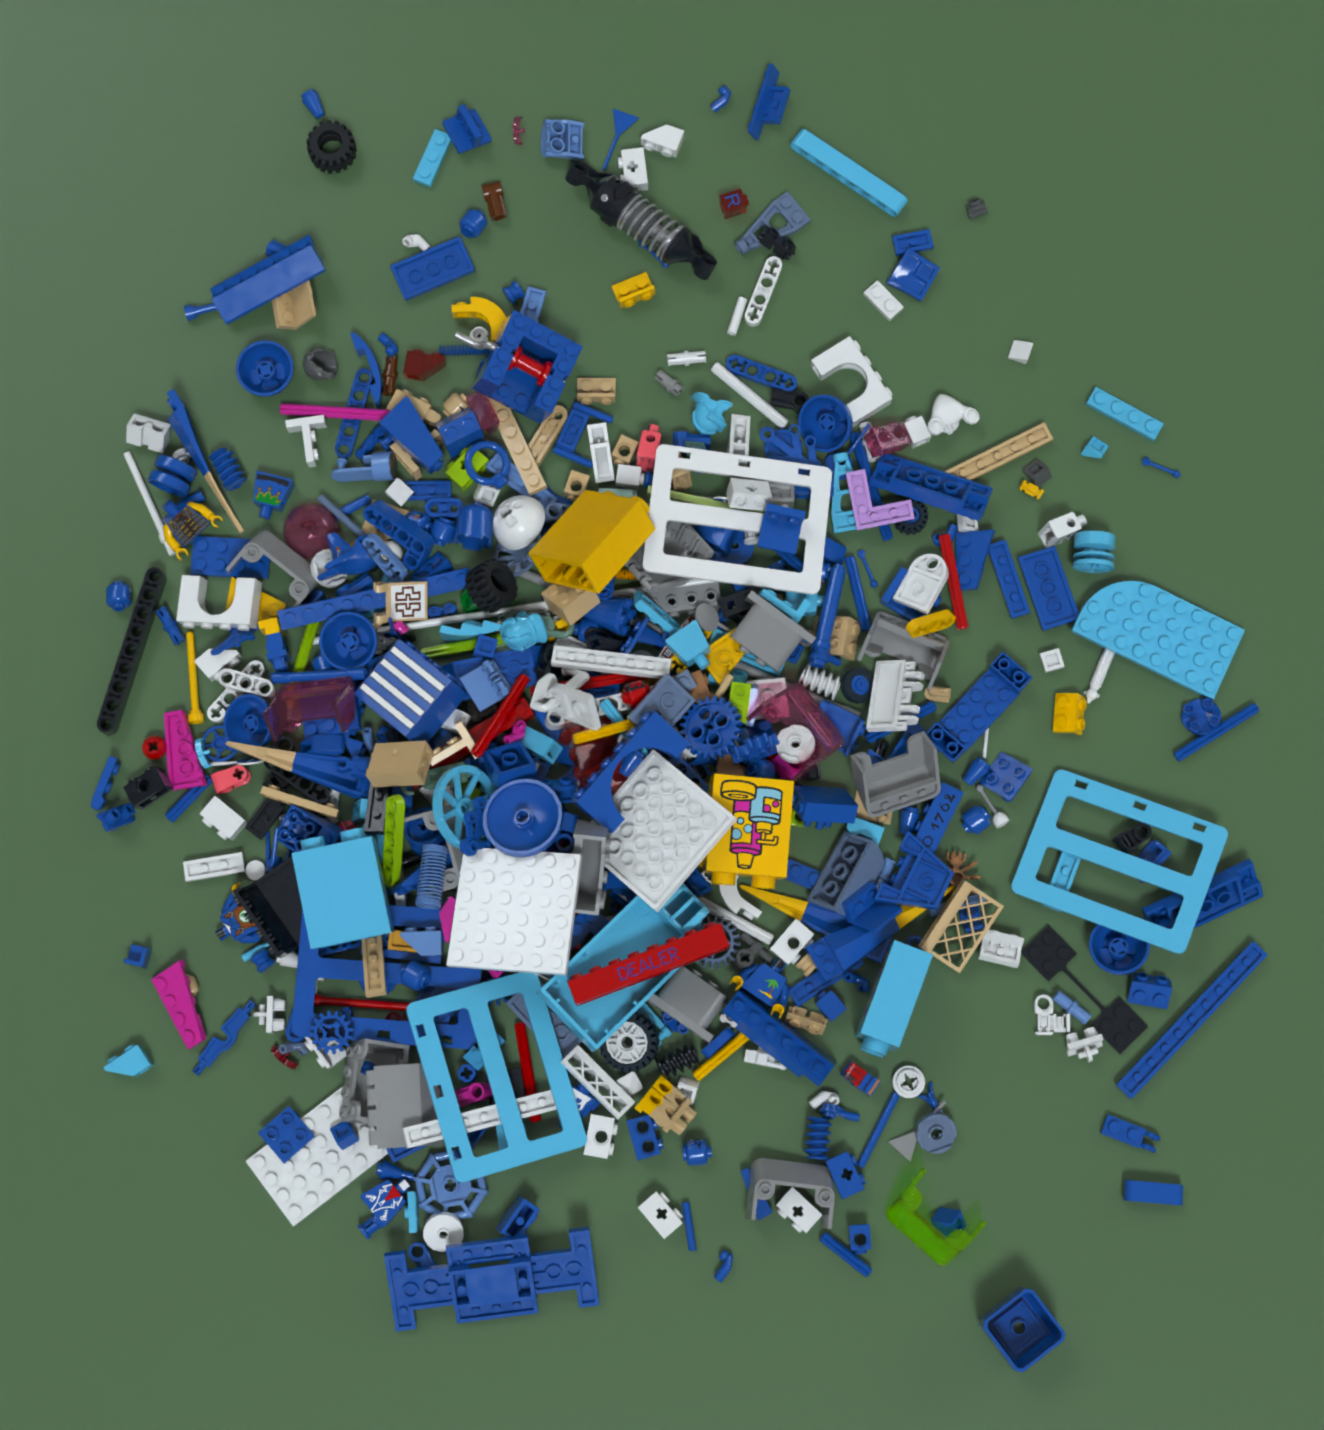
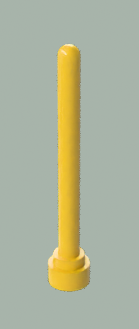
[186,631,204,724]

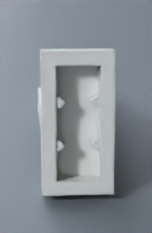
[285,415,327,468]

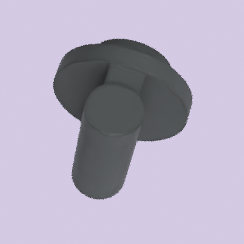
[966,198,988,220]

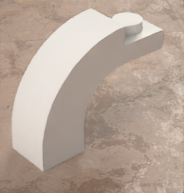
[719,876,762,920]

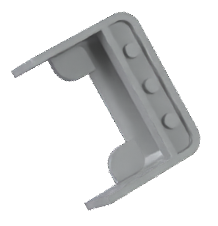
[226,531,319,606]
[857,611,950,690]
[404,804,466,895]
[745,1158,835,1229]

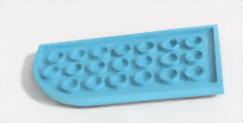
[1070,581,1245,700]

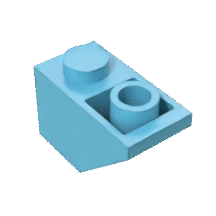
[103,1044,154,1077]

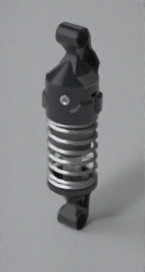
[565,160,717,280]

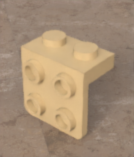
[810,616,861,661]

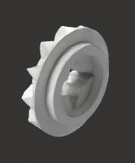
[892,1066,925,1098]

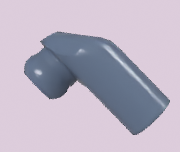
[279,1042,309,1056]

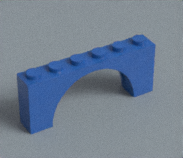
[572,711,690,834]

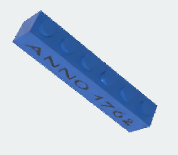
[888,782,964,891]

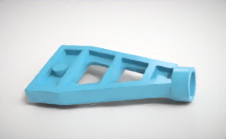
[831,452,857,534]

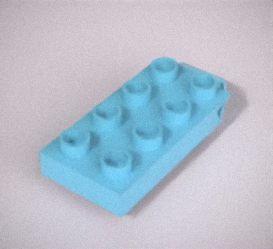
[536,883,710,1052]

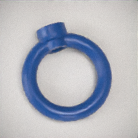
[464,441,510,490]

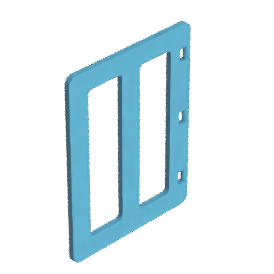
[1011,769,1228,954]
[406,972,587,1183]

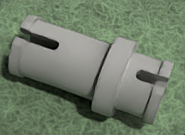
[654,370,684,397]

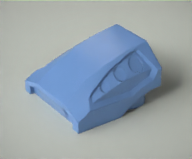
[541,119,584,160]

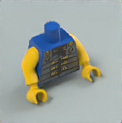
[162,500,224,561]

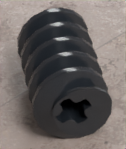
[654,1042,699,1080]

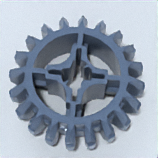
[695,915,741,970]

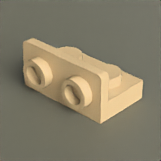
[577,378,616,405]

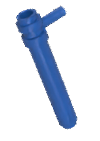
[808,564,846,668]

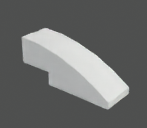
[587,422,615,483]

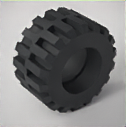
[306,120,357,174]
[465,559,518,613]

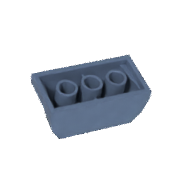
[807,831,885,916]

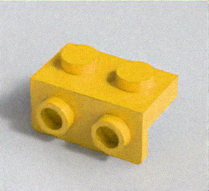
[1053,693,1087,735]

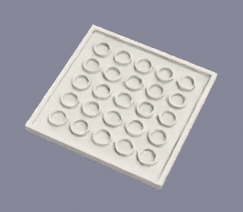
[591,749,738,912]
[447,848,583,976]

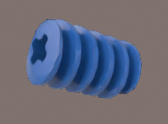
[209,448,247,491]
[804,1117,832,1160]

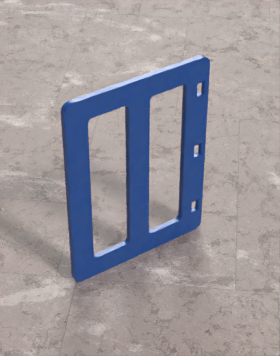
[292,905,482,1049]

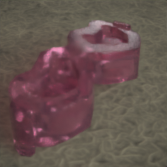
[513,117,525,145]

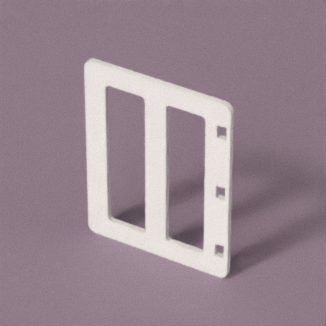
[642,444,832,595]

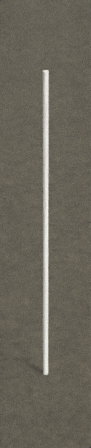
[301,579,714,645]

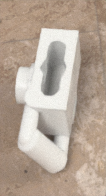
[743,1047,786,1070]

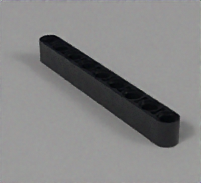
[97,567,167,736]

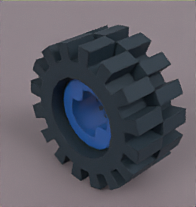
[894,498,928,535]

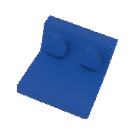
[757,503,806,555]
[842,881,902,933]

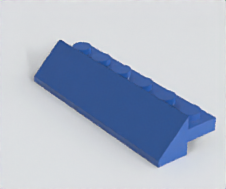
[210,235,326,324]
[869,452,993,521]
[1142,859,1263,929]
[722,988,837,1087]

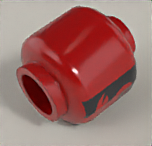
[621,680,650,709]

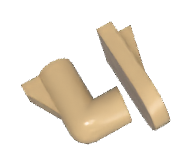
[924,686,951,703]

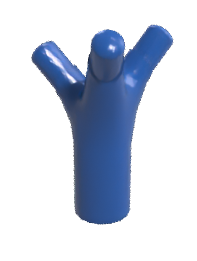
[918,1082,943,1113]

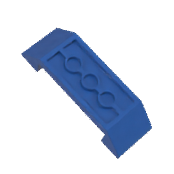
[441,645,554,704]
[926,652,1033,763]

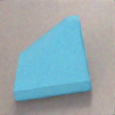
[1081,436,1109,459]

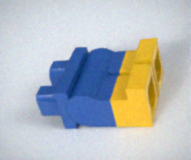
[258,617,292,672]

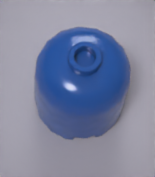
[453,502,494,551]

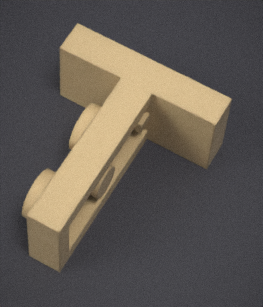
[390,429,443,481]
[431,719,477,766]

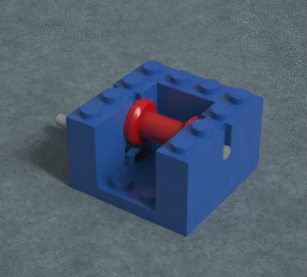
[454,310,583,424]

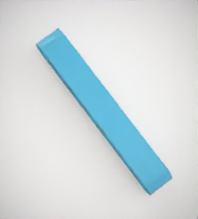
[790,129,908,217]

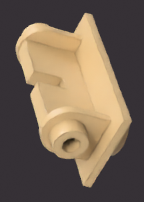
[785,1005,828,1035]

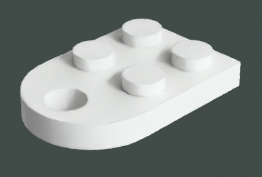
[893,554,949,614]

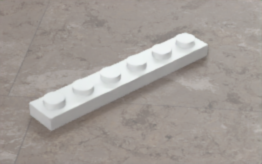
[551,645,672,679]

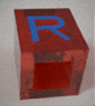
[719,189,749,219]

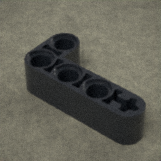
[264,736,332,805]

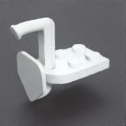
[530,668,602,731]

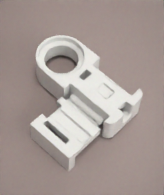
[1034,994,1070,1035]

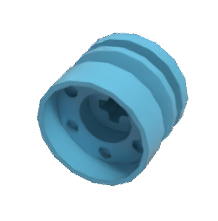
[1073,531,1116,573]

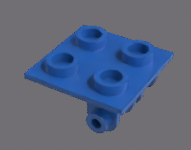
[979,752,1033,802]
[258,1106,315,1164]

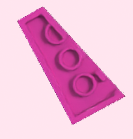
[164,710,207,791]
[151,959,207,1050]

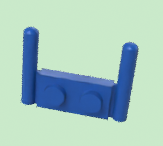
[553,401,613,468]

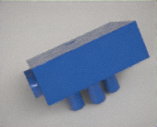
[790,780,858,830]

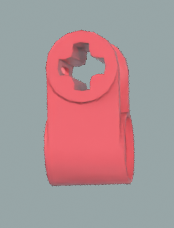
[210,765,251,795]

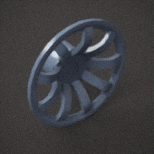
[493,533,542,577]

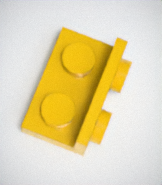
[611,272,655,308]

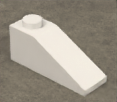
[727,414,751,467]

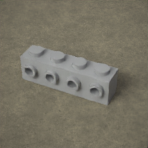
[643,582,721,622]

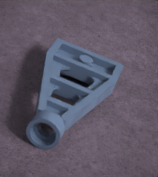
[734,191,811,255]

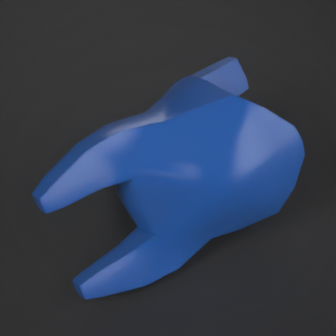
[317,532,376,581]

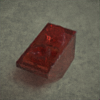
[403,349,447,381]

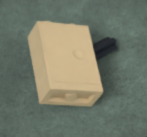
[366,727,434,787]

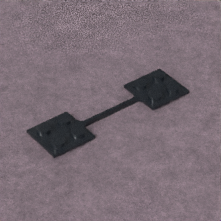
[1021,925,1148,1054]

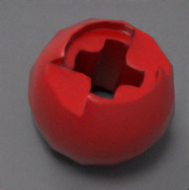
[142,735,167,760]

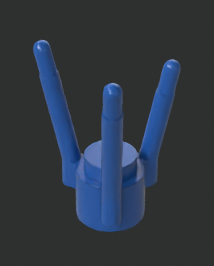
[265,827,293,871]

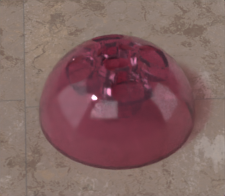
[283,502,341,559]

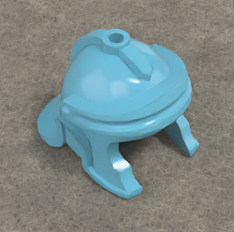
[690,392,733,435]
[500,611,548,652]

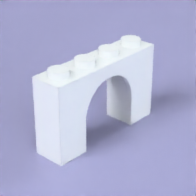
[810,336,893,427]
[176,575,262,631]

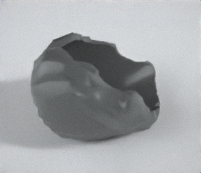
[303,348,337,380]

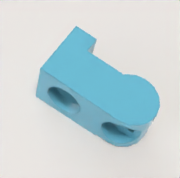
[846,818,885,845]

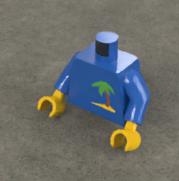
[729,958,789,1019]

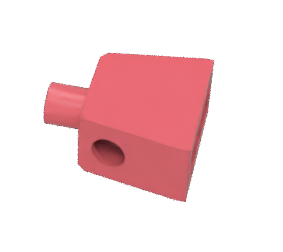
[636,424,662,473]

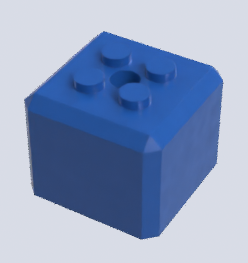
[979,1287,1065,1372]

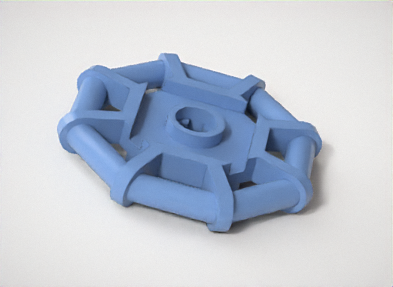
[413,1147,489,1219]

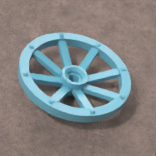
[432,765,496,849]

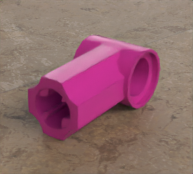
[455,1082,492,1108]

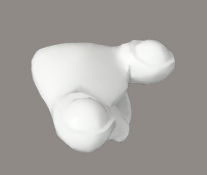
[928,394,980,436]

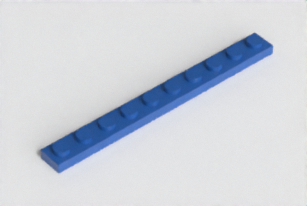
[277,567,470,630]
[1116,941,1268,1099]

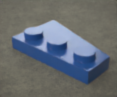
[956,529,995,591]

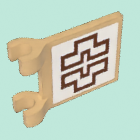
[373,581,428,624]

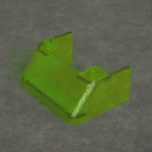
[886,1168,987,1265]

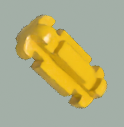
[1019,480,1044,500]

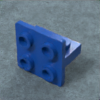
[442,104,492,154]

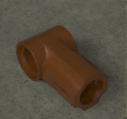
[481,181,507,221]

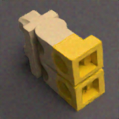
[634,1075,697,1135]

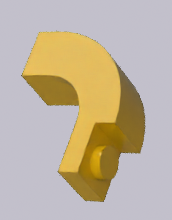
[452,297,507,343]

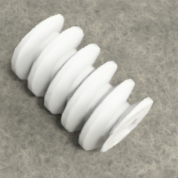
[798,664,841,701]

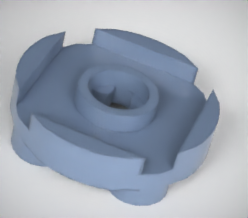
[915,1112,957,1154]

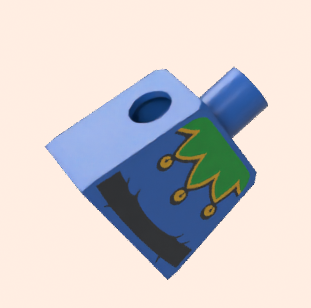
[253,471,295,520]

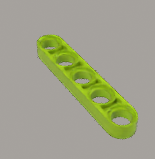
[382,794,405,886]

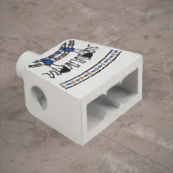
[1038,512,1087,549]

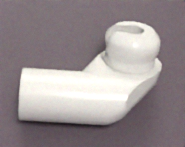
[402,234,431,251]

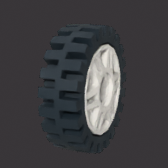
[599,1012,660,1072]

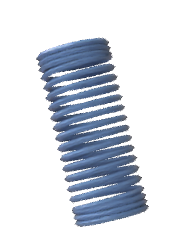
[415,844,448,909]

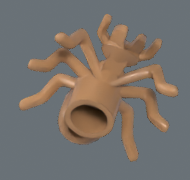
[939,851,981,897]

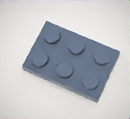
[626,673,696,727]

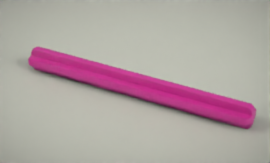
[279,403,390,421]

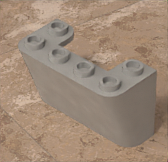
[339,1038,410,1124]

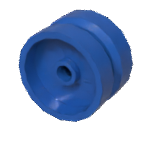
[147,455,198,498]
[404,807,448,859]

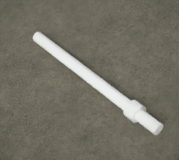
[123,451,176,556]

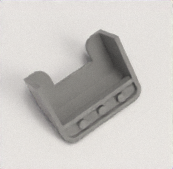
[850,731,941,817]
[573,819,612,916]

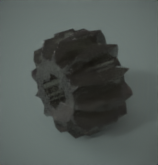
[467,700,500,723]

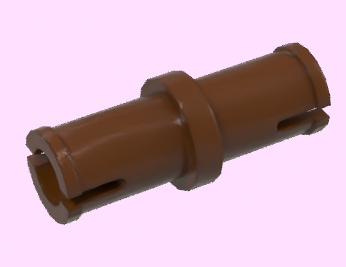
[382,356,398,397]

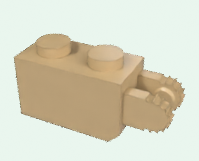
[386,389,442,427]

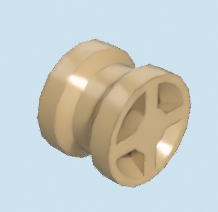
[795,954,816,977]

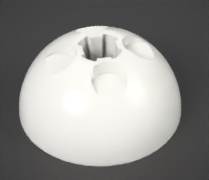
[493,495,545,550]

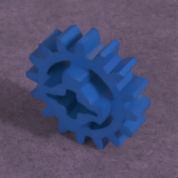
[309,1010,354,1054]

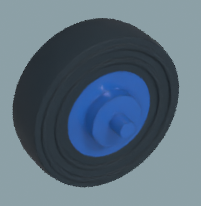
[840,668,874,704]

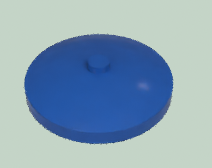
[483,779,564,857]

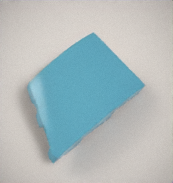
[439,619,501,642]

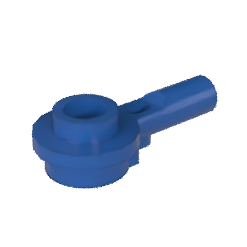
[819,1103,860,1122]

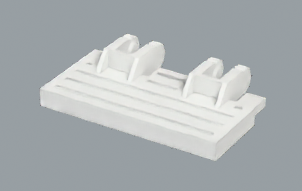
[866,660,925,732]

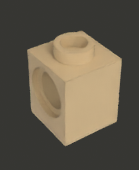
[611,434,639,466]
[564,470,590,502]

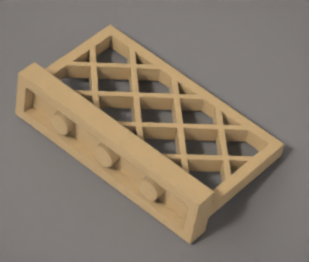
[918,879,1004,973]

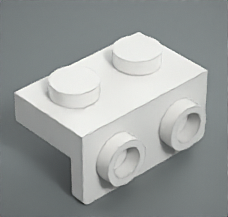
[978,930,1024,968]

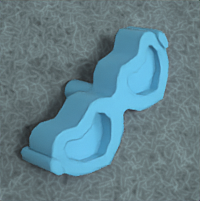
[195,737,212,769]

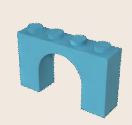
[479,726,563,795]

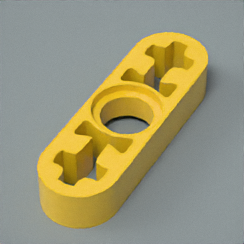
[905,609,956,638]

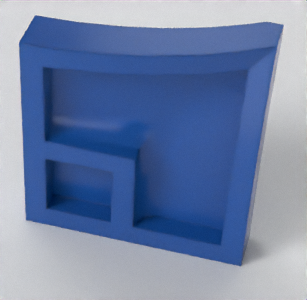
[885,248,940,302]

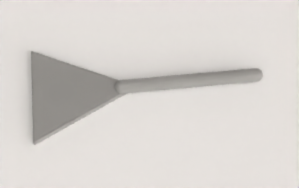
[888,1100,946,1162]

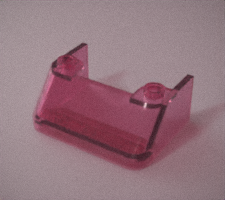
[263,676,355,741]
[746,683,844,782]

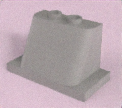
[729,591,816,672]
[647,966,728,1044]

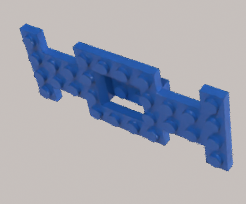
[384,1227,599,1331]

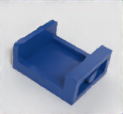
[880,567,942,621]
[808,699,866,757]

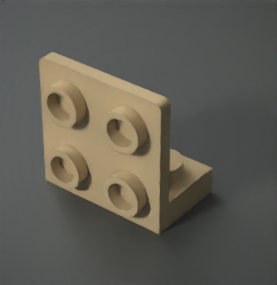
[272,280,316,330]

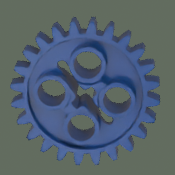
[679,696,744,761]

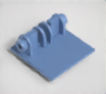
[459,659,511,712]

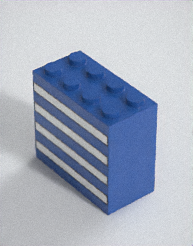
[354,639,467,743]

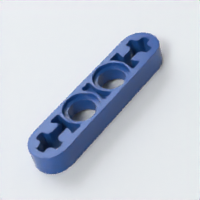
[726,355,797,392]

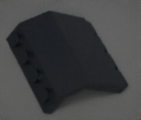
[232,857,302,958]

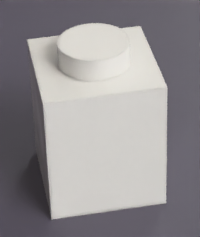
[903,416,931,449]
[616,464,645,491]

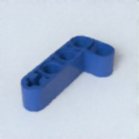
[363,500,435,570]

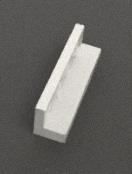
[560,1045,635,1120]

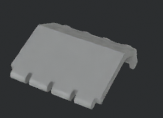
[625,521,714,594]
[366,1063,444,1149]

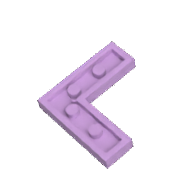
[846,469,915,531]

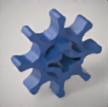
[731,732,780,765]

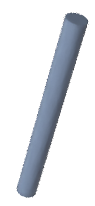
[317,494,374,545]

